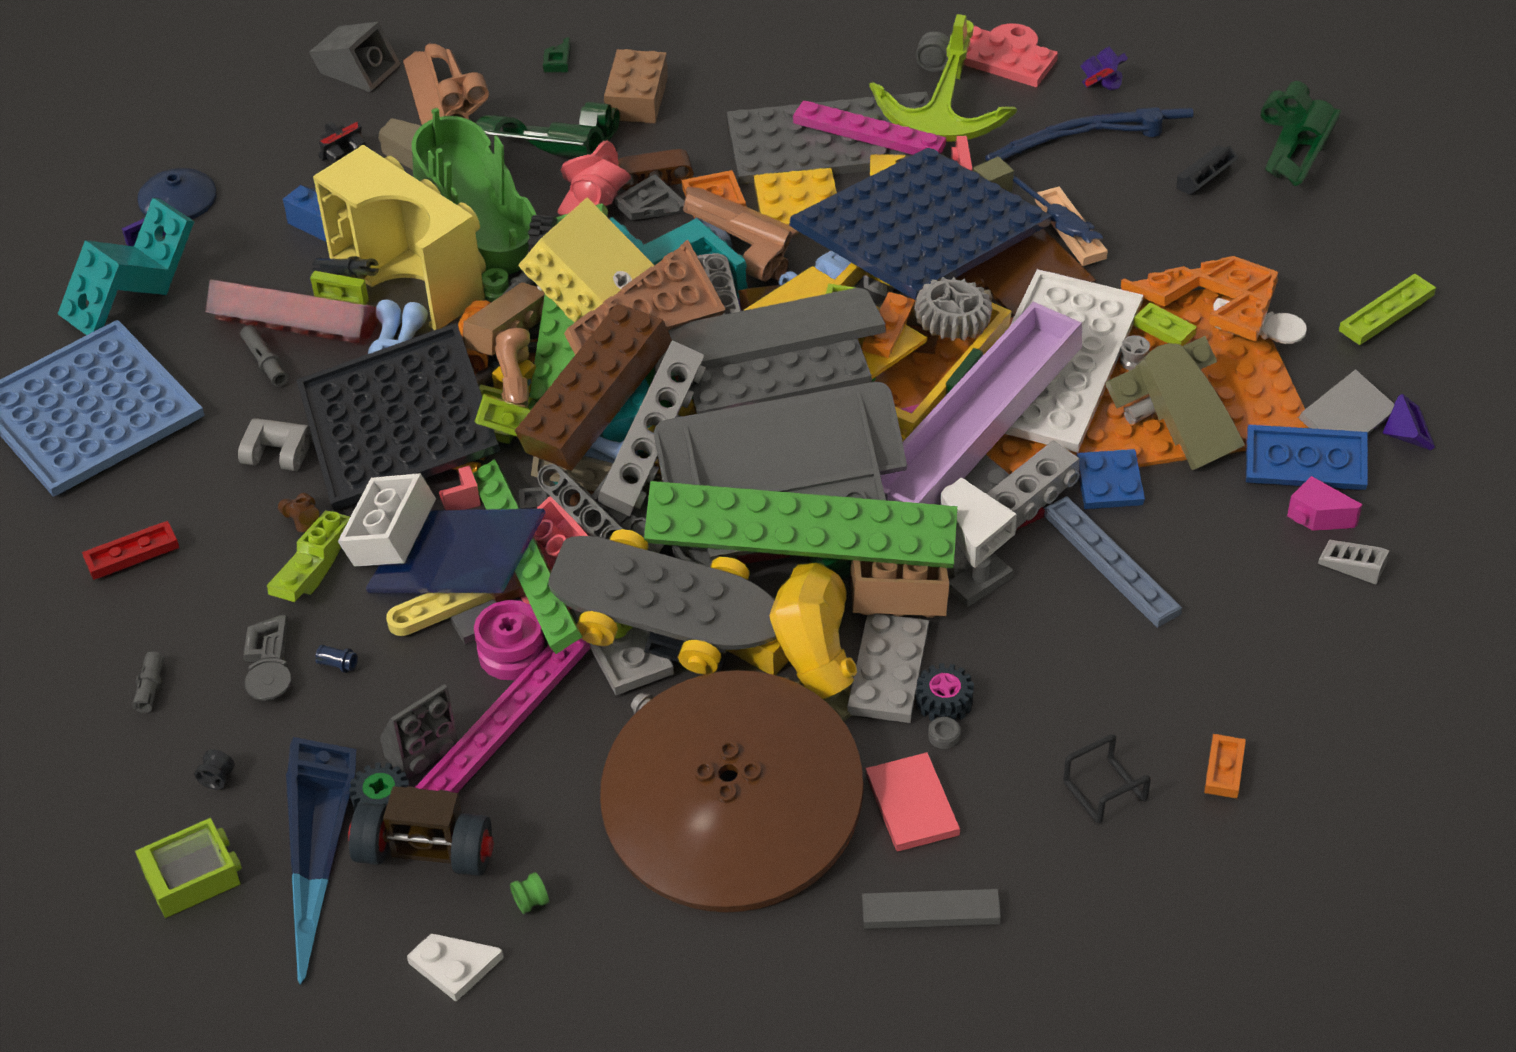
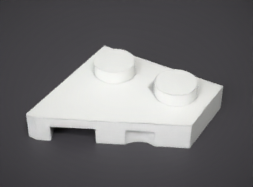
[407,934,503,1002]

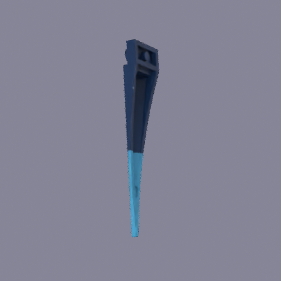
[286,737,357,984]

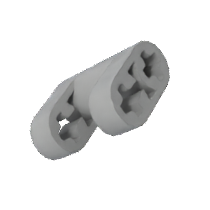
[238,418,312,471]

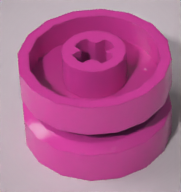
[474,600,546,680]

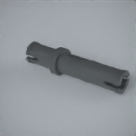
[240,325,289,387]

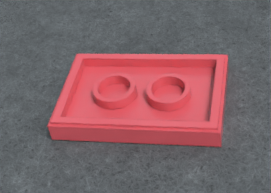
[866,753,960,852]

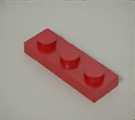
[82,520,179,580]

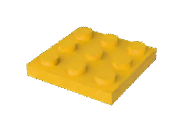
[754,168,837,225]

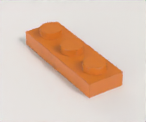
[862,292,915,358]

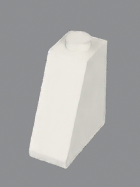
[940,478,1017,568]

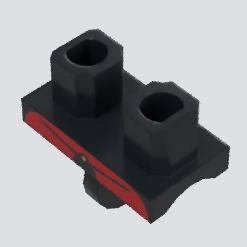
[318,121,366,163]

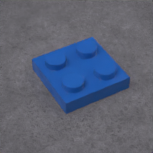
[1076,449,1145,509]

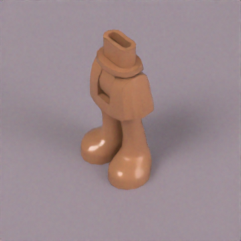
[495,328,530,408]

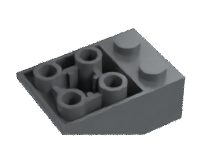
[380,684,458,780]

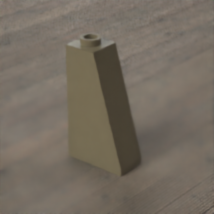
[379,118,421,170]

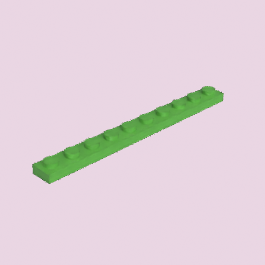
[473,459,583,654]

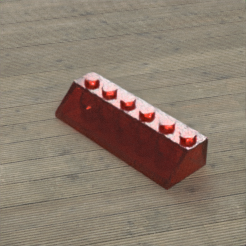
[205,279,379,343]

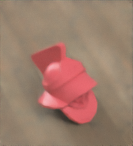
[558,141,631,216]

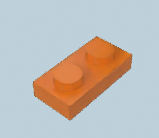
[1204,734,1246,799]

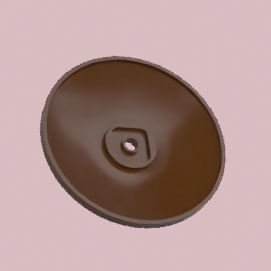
[600,670,864,913]

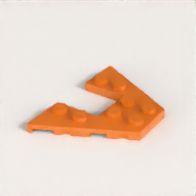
[1121,256,1278,342]

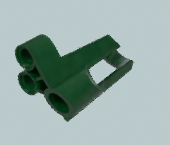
[1260,81,1342,187]
[477,102,620,158]

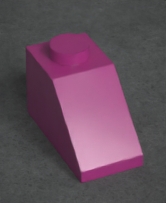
[1287,476,1362,531]

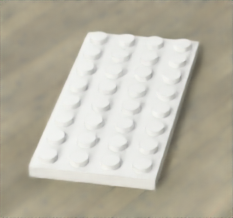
[1005,269,1143,453]

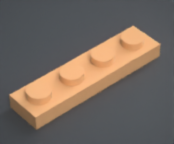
[1035,186,1108,266]

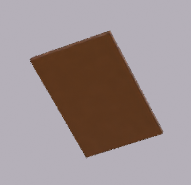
[972,229,1096,317]

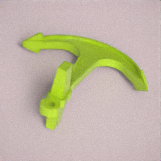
[869,14,1017,142]

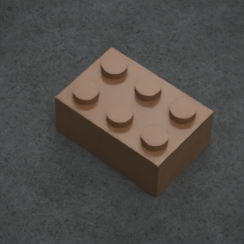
[604,49,668,123]
[850,560,949,617]

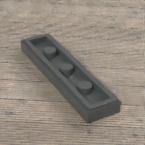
[862,889,1001,929]

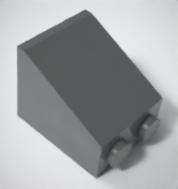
[309,22,401,91]

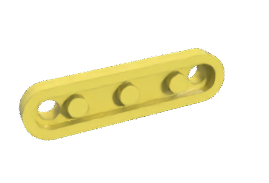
[386,570,495,636]

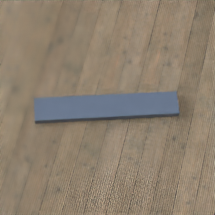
[1044,496,1182,628]

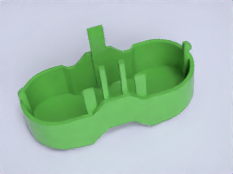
[412,108,536,275]

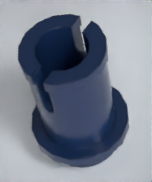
[315,644,358,673]

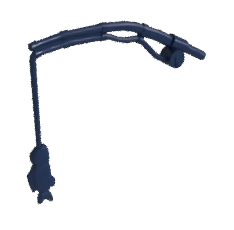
[985,107,1193,244]

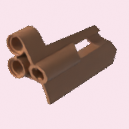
[403,44,489,125]
[684,187,799,282]

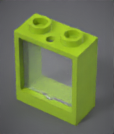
[135,818,242,918]

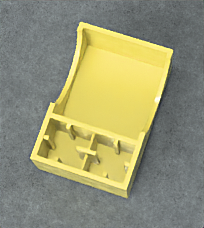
[313,145,486,330]

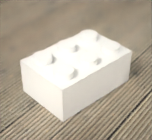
[338,473,436,566]

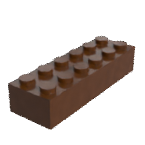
[514,303,672,471]

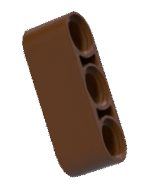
[618,149,694,191]

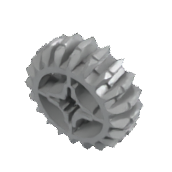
[915,276,992,341]

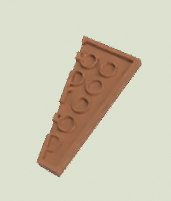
[564,240,726,355]

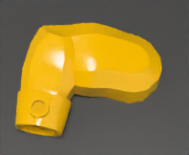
[769,563,857,699]

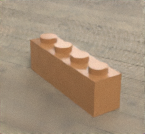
[463,282,545,356]

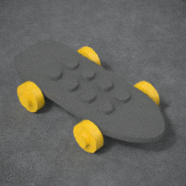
[549,529,777,675]

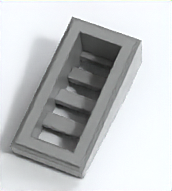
[1318,540,1390,584]

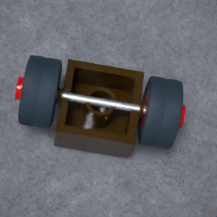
[348,786,494,876]

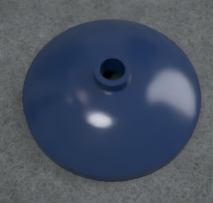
[137,168,217,220]

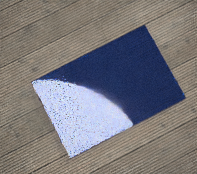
[366,509,546,593]

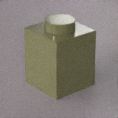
[973,156,1014,192]

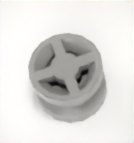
[1120,335,1150,371]

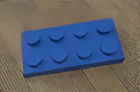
[1246,425,1367,490]

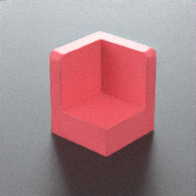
[439,466,481,515]

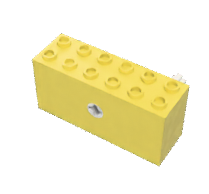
[518,197,655,323]

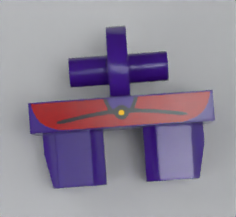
[1080,46,1128,91]

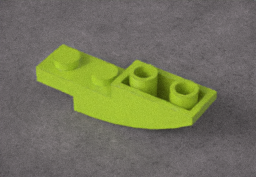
[267,510,350,602]

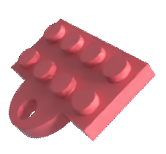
[964,24,1058,88]

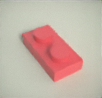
[951,136,972,171]

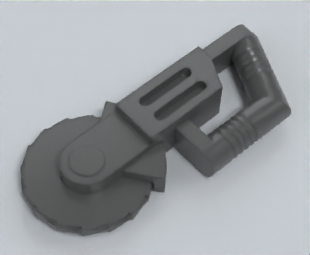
[243,615,292,701]

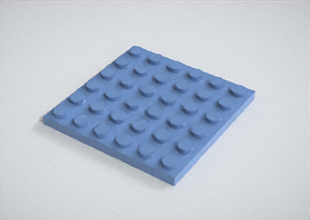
[0,320,205,497]

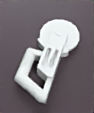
[1213,298,1307,344]

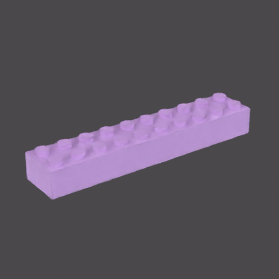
[880,302,1082,505]

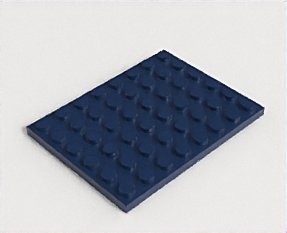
[789,147,1052,300]

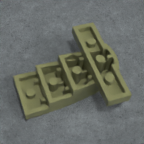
[1105,336,1245,470]

